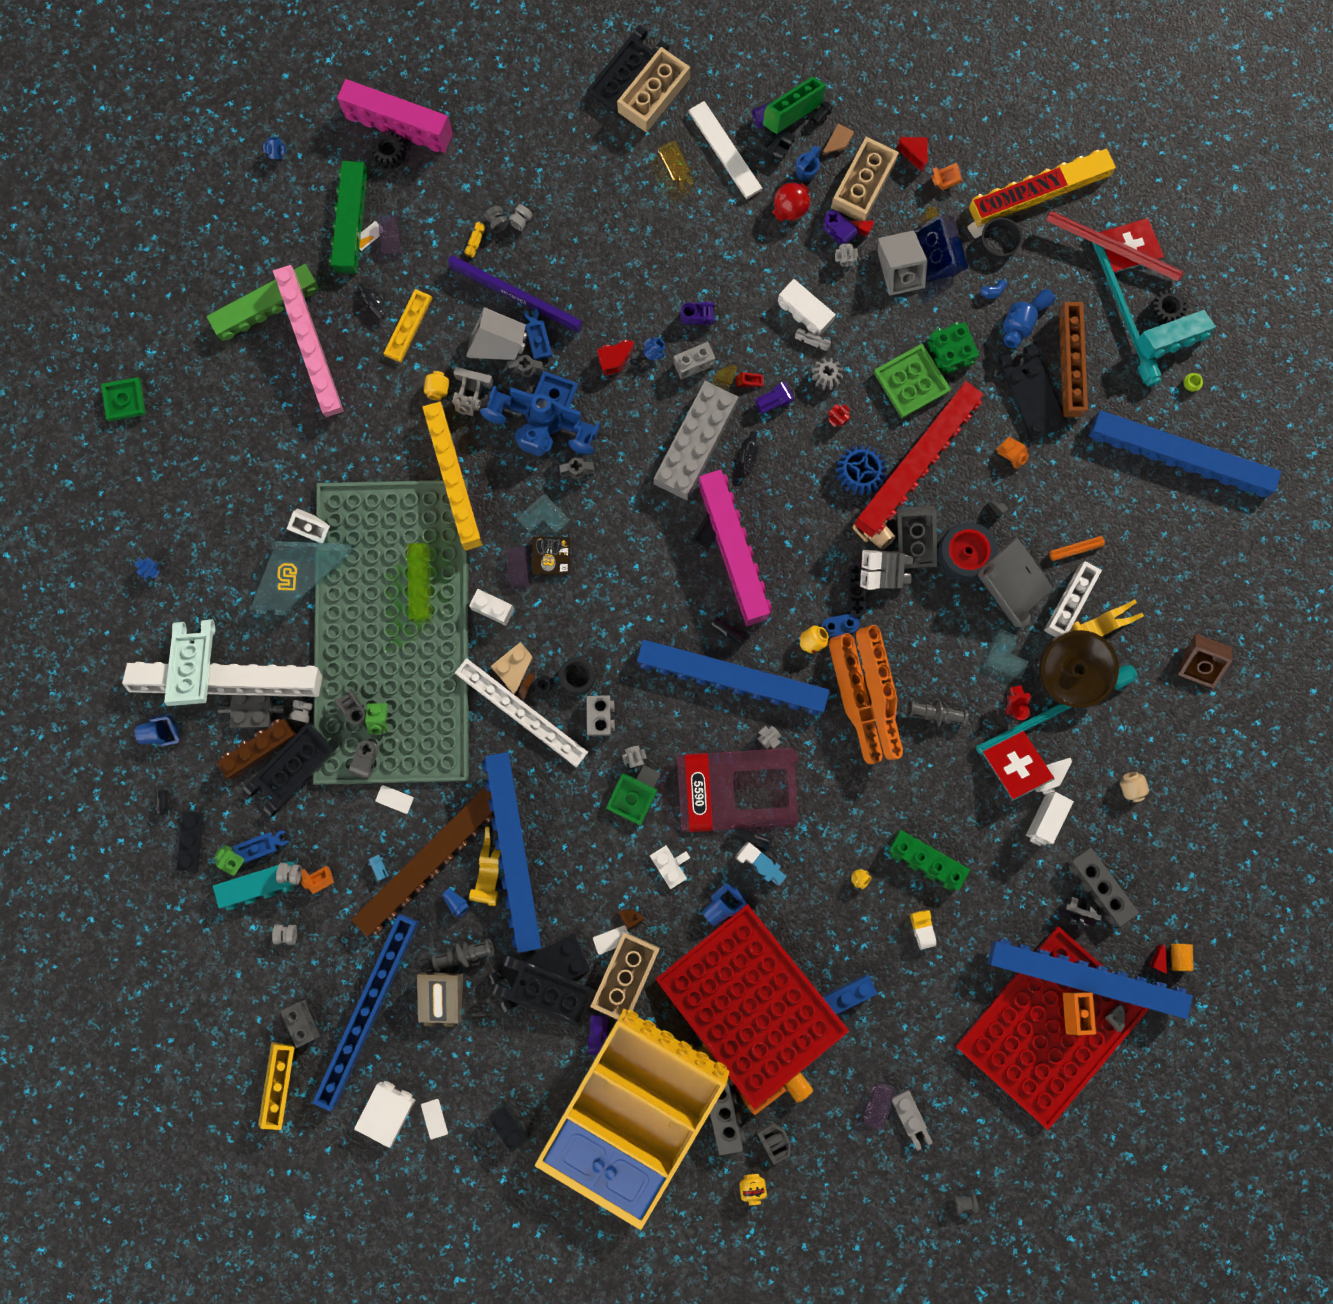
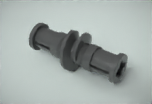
[907,700,968,727]
[432,938,494,972]

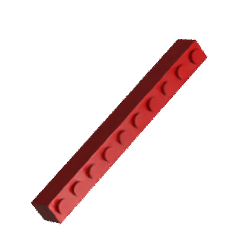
[854,381,984,538]

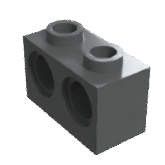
[281,1000,320,1048]

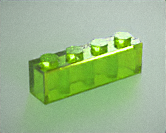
[407,543,432,623]

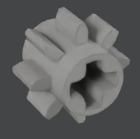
[835,244,858,267]
[757,726,782,749]
[622,745,647,768]

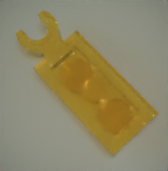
[659,140,693,191]

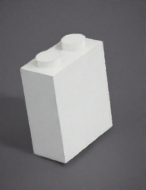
[1026,792,1074,846]
[354,1081,416,1148]

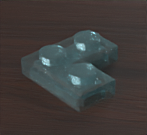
[517,493,570,534]
[985,629,1029,680]

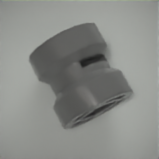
[484,206,509,232]

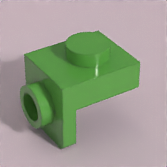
[365,703,388,734]
[214,845,244,876]

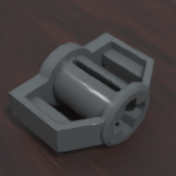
[509,355,544,379]
[559,458,595,480]
[757,1122,791,1165]

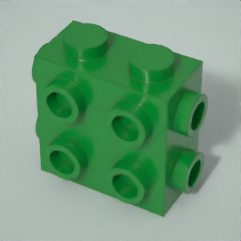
[927,322,979,374]

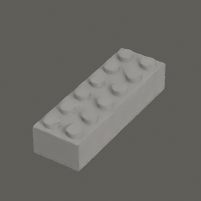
[654,381,738,501]

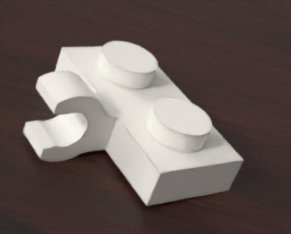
[650,845,690,889]

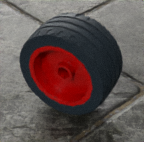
[937,522,998,582]

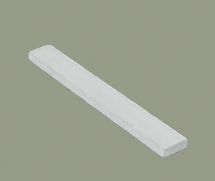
[455,658,588,768]

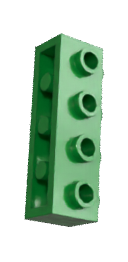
[763,76,826,134]
[887,830,970,892]

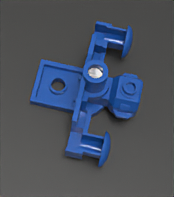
[480,371,600,456]

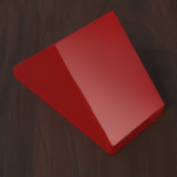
[896,137,928,172]

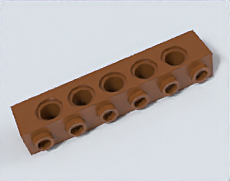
[1059,302,1088,417]

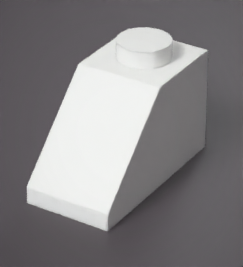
[287,508,330,544]
[1036,758,1072,794]

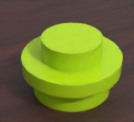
[1183,373,1203,392]

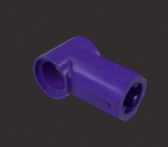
[755,382,795,414]
[588,1014,608,1055]

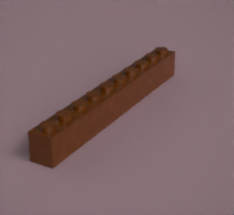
[351,786,495,937]

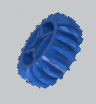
[836,444,887,496]

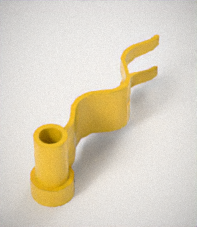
[1070,600,1144,636]
[469,826,501,907]

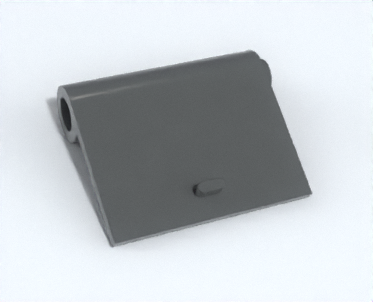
[978,537,1053,628]

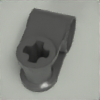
[335,689,366,727]
[349,740,378,779]

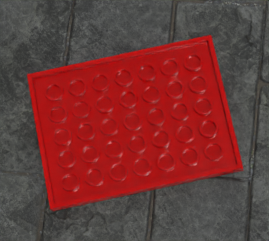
[655,904,850,1110]
[955,926,1149,1130]

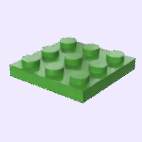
[873,344,951,419]

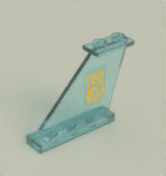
[249,541,352,615]

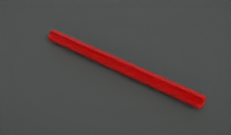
[1046,211,1183,281]

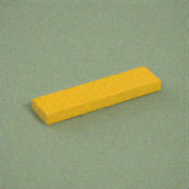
[383,289,433,363]

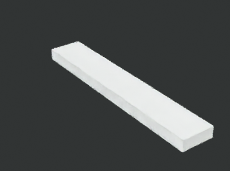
[689,101,762,200]

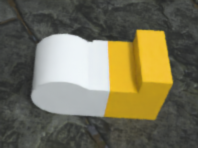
[909,910,936,950]

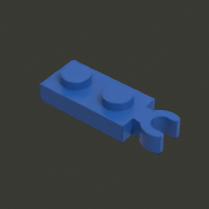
[525,309,553,361]
[233,831,290,864]

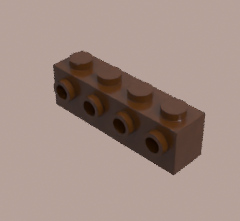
[216,719,297,780]

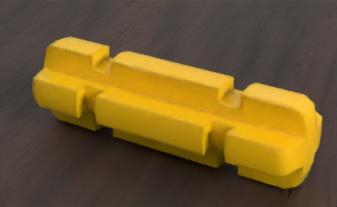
[464,222,486,258]

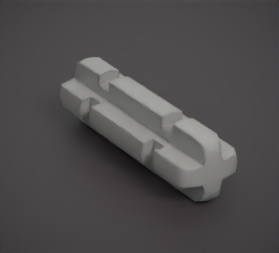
[795,328,831,351]

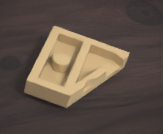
[491,642,533,695]

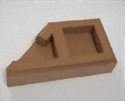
[823,124,854,155]

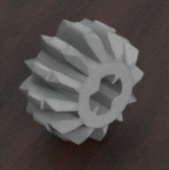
[812,358,843,390]

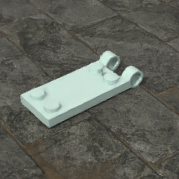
[164,619,215,706]

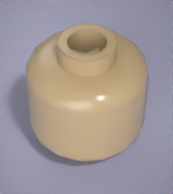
[1120,772,1149,802]

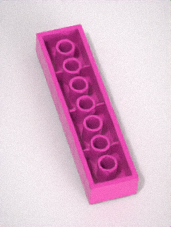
[698,469,772,627]

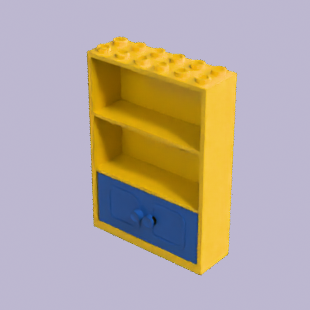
[535,1009,729,1230]

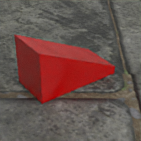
[849,221,875,237]
[736,372,763,387]
[1149,944,1167,974]

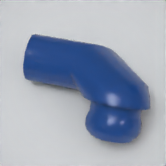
[980,279,1007,298]

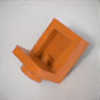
[932,163,963,190]
[996,437,1029,469]
[300,866,334,894]

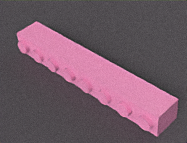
[273,265,344,417]

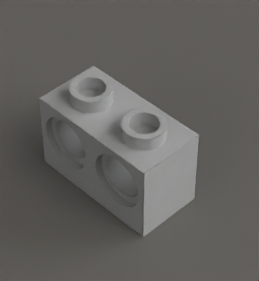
[674,342,715,380]
[587,696,615,736]

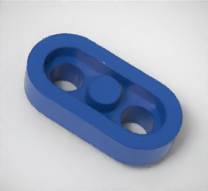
[821,614,859,638]

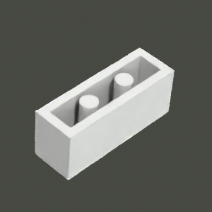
[778,279,836,336]

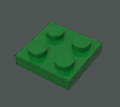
[101,377,146,421]
[606,773,658,826]

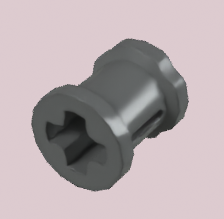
[954,1194,979,1216]

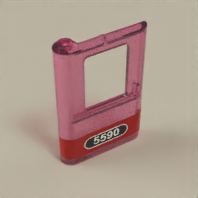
[677,748,798,833]

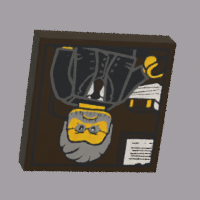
[532,537,571,575]

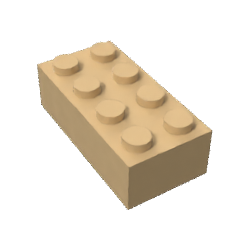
[617,47,690,133]
[831,137,899,221]
[591,932,660,1019]

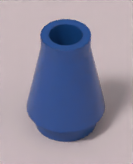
[1030,288,1056,312]
[441,888,470,918]

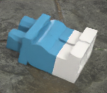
[734,842,787,886]

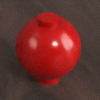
[772,182,810,222]

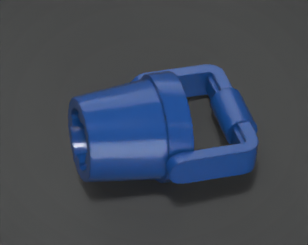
[796,145,821,183]
[135,714,181,746]
[702,884,746,926]

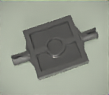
[218,695,285,729]

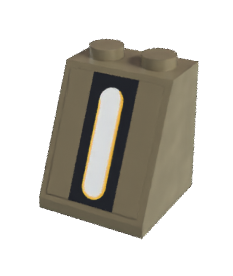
[417,972,463,1027]

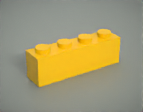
[258,1042,294,1130]

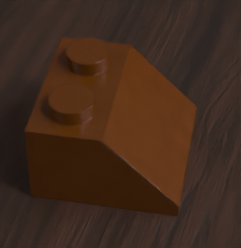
[1178,634,1233,689]

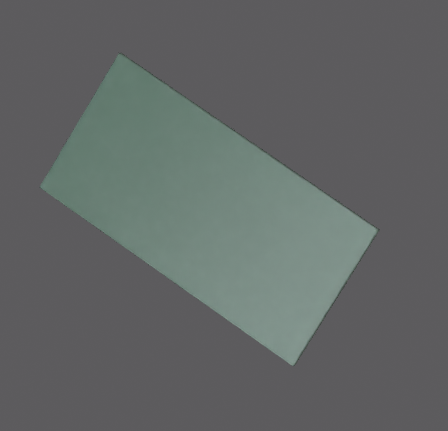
[313,480,469,785]

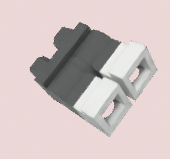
[860,550,913,590]

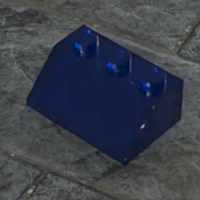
[912,214,968,282]

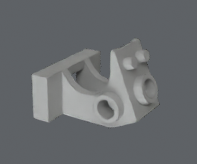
[452,367,494,416]

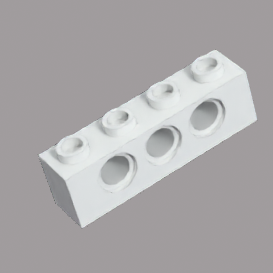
[1044,561,1102,637]

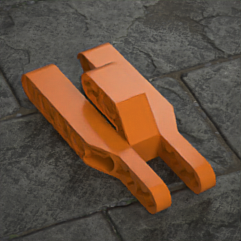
[829,625,903,764]

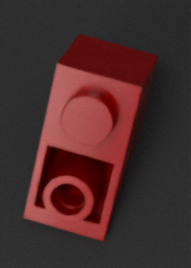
[597,340,634,377]

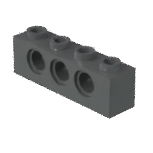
[1067,847,1139,927]
[710,1076,746,1156]

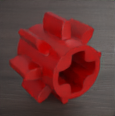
[828,404,851,427]

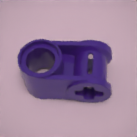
[823,210,858,245]
[680,302,716,325]

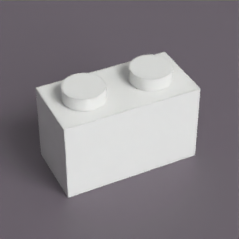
[469,589,514,626]

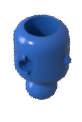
[1003,302,1038,348]

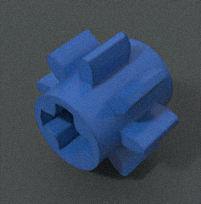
[263,137,287,159]
[643,337,666,361]
[134,557,160,580]

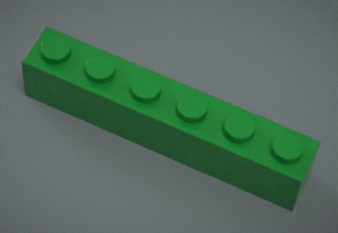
[329,161,368,274]

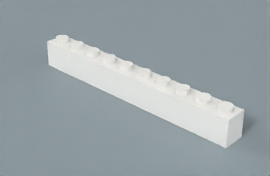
[122,662,322,697]

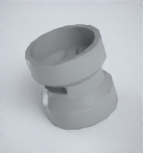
[508,204,533,231]
[289,700,313,723]
[276,863,302,885]
[272,925,297,945]

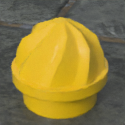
[851,869,872,890]

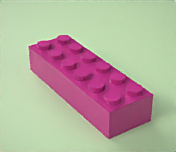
[337,79,453,153]

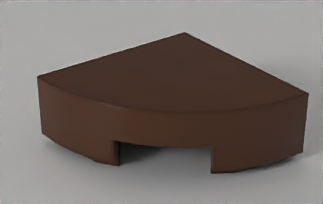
[517,673,536,700]
[618,909,644,929]

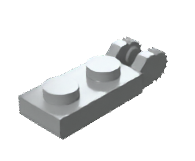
[890,1090,933,1151]

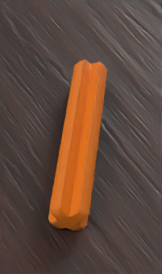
[1049,536,1105,561]

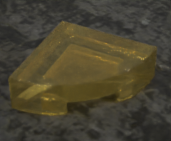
[926,206,939,226]
[714,365,737,385]

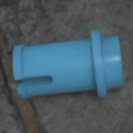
[368,855,389,881]

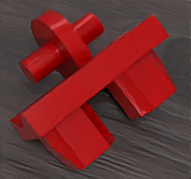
[1005,686,1031,721]

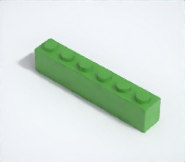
[206,264,320,341]

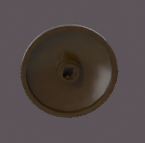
[1039,630,1119,708]

